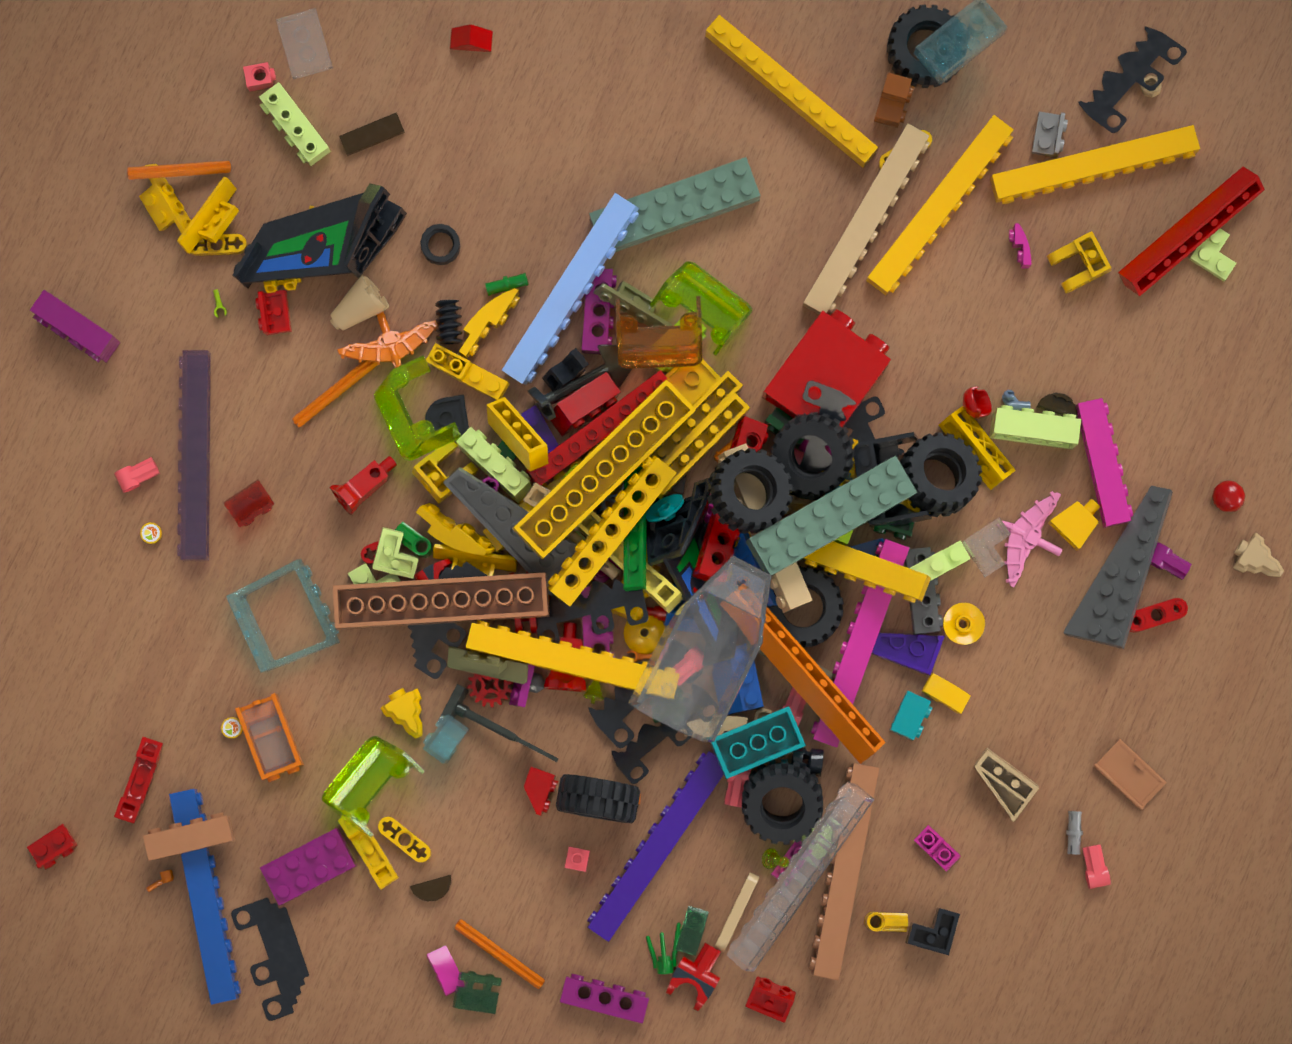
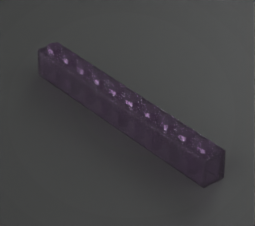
[177,350,211,561]

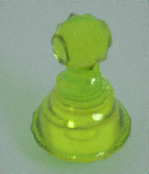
[583,681,604,704]
[762,848,789,869]

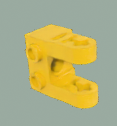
[1046,231,1112,293]
[412,438,479,504]

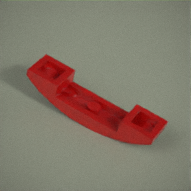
[114,737,163,824]

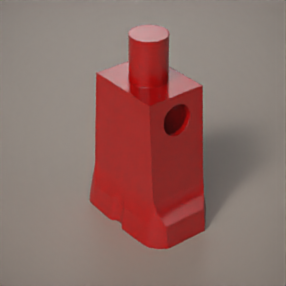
[329,456,397,515]
[544,623,586,692]

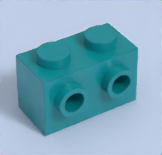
[889,691,933,741]

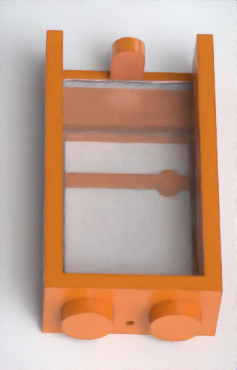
[235,693,304,783]

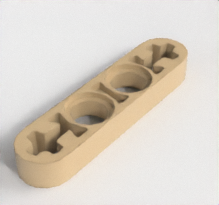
[714,872,759,952]

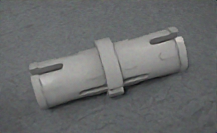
[1066,811,1083,855]

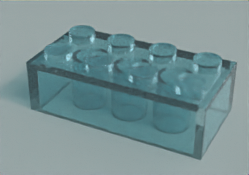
[914,0,1007,85]

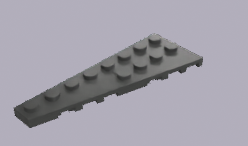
[443,467,605,602]
[1064,486,1173,649]

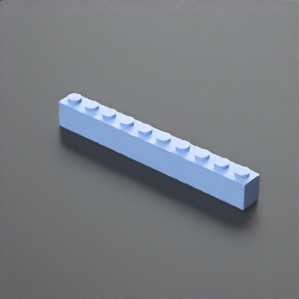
[502,193,639,385]

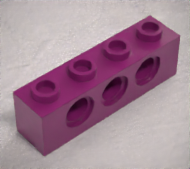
[582,269,617,355]
[581,586,615,658]
[560,973,649,1024]

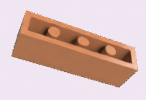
[143,812,235,861]

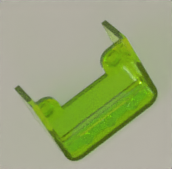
[649,261,752,356]
[374,355,461,461]
[322,736,424,837]

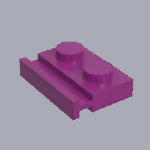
[509,664,535,707]

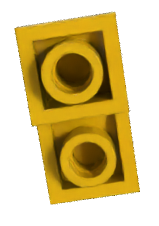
[922,673,971,714]

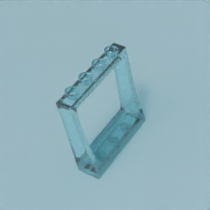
[226,559,340,673]

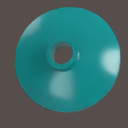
[646,494,684,522]

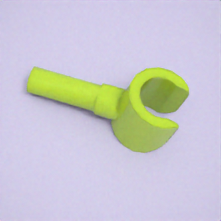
[213,289,228,318]

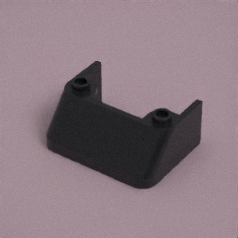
[854,432,932,526]

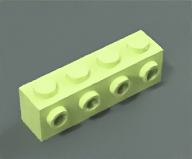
[259,82,331,166]
[456,427,532,503]

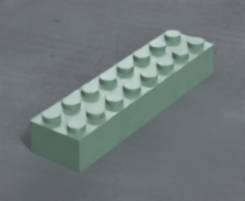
[589,157,761,252]
[746,456,917,578]

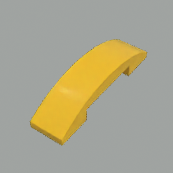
[338,809,399,890]

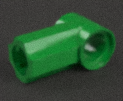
[395,522,433,558]

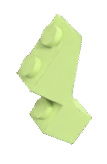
[909,540,971,581]

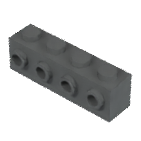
[905,547,943,635]

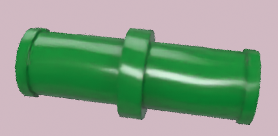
[485,272,529,296]

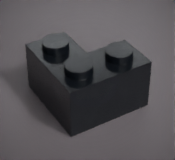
[905,908,960,956]

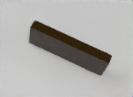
[339,112,405,156]

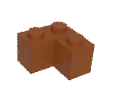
[874,72,914,128]

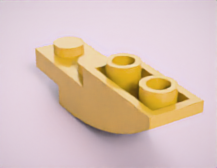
[459,288,520,359]
[425,343,509,400]
[416,503,496,555]

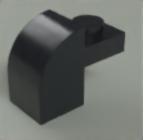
[542,348,589,392]

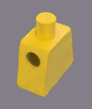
[1048,499,1100,551]

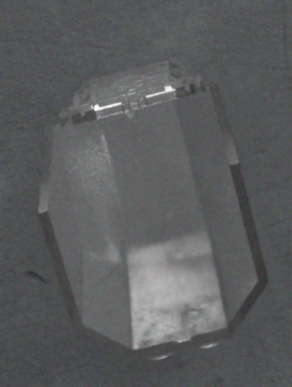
[628,556,772,742]

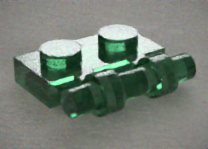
[453,971,502,1014]

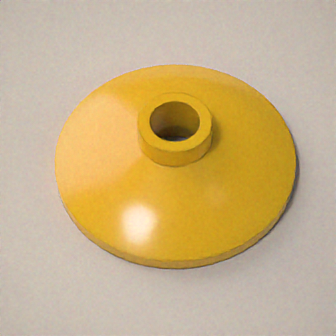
[943,603,985,645]
[624,615,666,654]

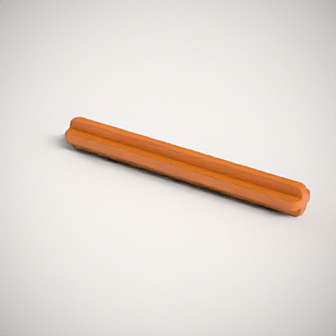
[127,161,231,180]
[292,361,378,427]
[454,919,545,989]

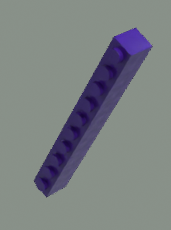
[587,751,723,942]

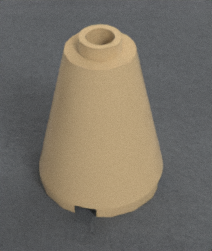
[330,275,389,331]

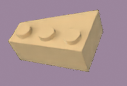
[974,748,1039,822]

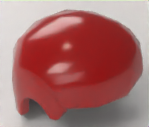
[963,386,992,418]
[1212,481,1246,512]

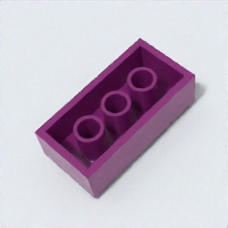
[30,290,121,363]
[260,828,357,906]

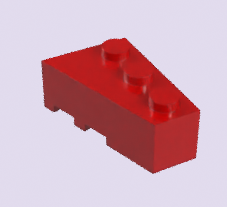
[550,372,621,437]

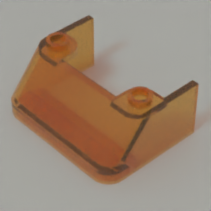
[616,296,702,369]

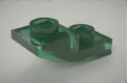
[675,906,709,956]

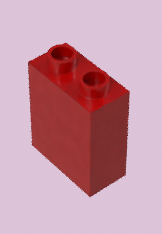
[762,309,891,428]

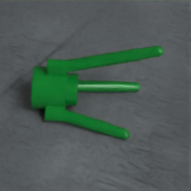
[646,923,681,974]

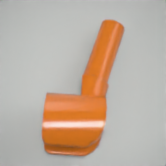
[627,650,657,663]
[146,870,174,892]

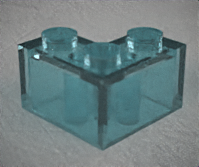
[423,714,470,764]

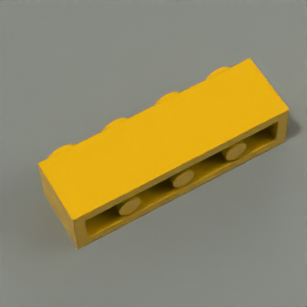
[487,397,548,471]

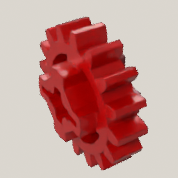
[467,673,513,708]

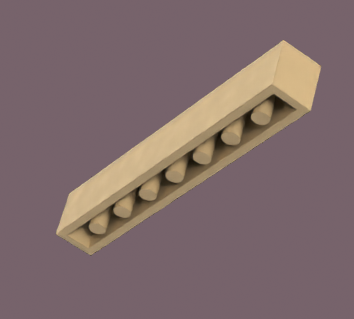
[718,443,813,613]

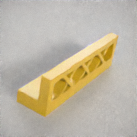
[939,406,1016,490]

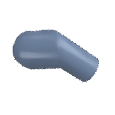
[1002,390,1031,411]

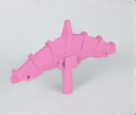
[1000,491,1063,588]

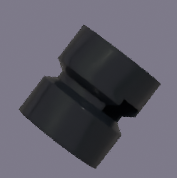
[791,747,824,777]

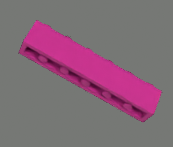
[1076,398,1133,528]

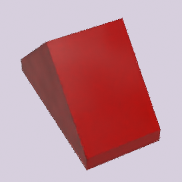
[450,24,493,52]

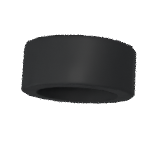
[420,224,461,265]

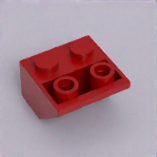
[524,767,558,816]

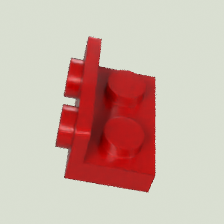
[27,824,77,870]
[745,976,796,1023]

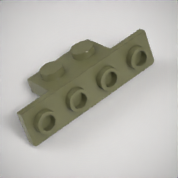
[593,281,673,335]
[447,646,529,684]

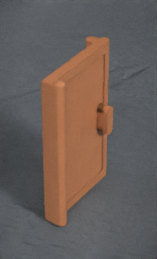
[1094,739,1167,810]

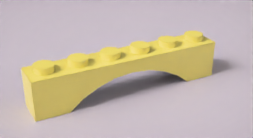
[577,511,683,613]

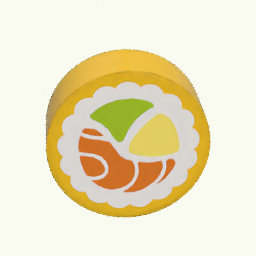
[140,523,162,544]
[221,717,243,739]

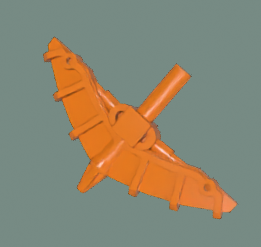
[337,311,439,373]

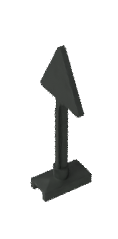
[527,345,646,421]
[437,684,559,762]

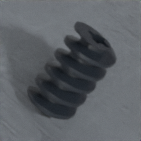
[435,300,463,345]

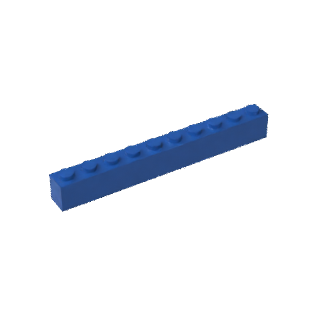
[169,789,241,1005]

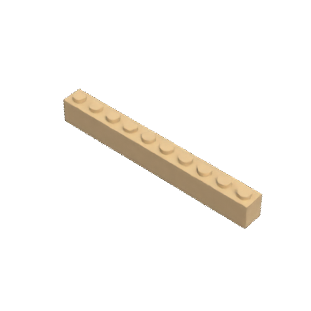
[803,123,930,315]

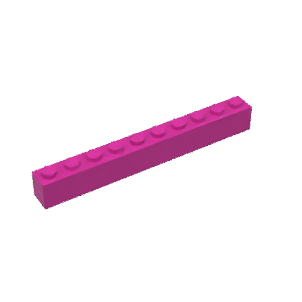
[811,539,909,748]

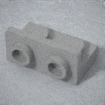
[1032,111,1068,158]

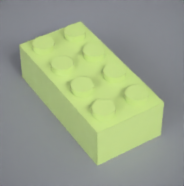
[989,405,1081,449]

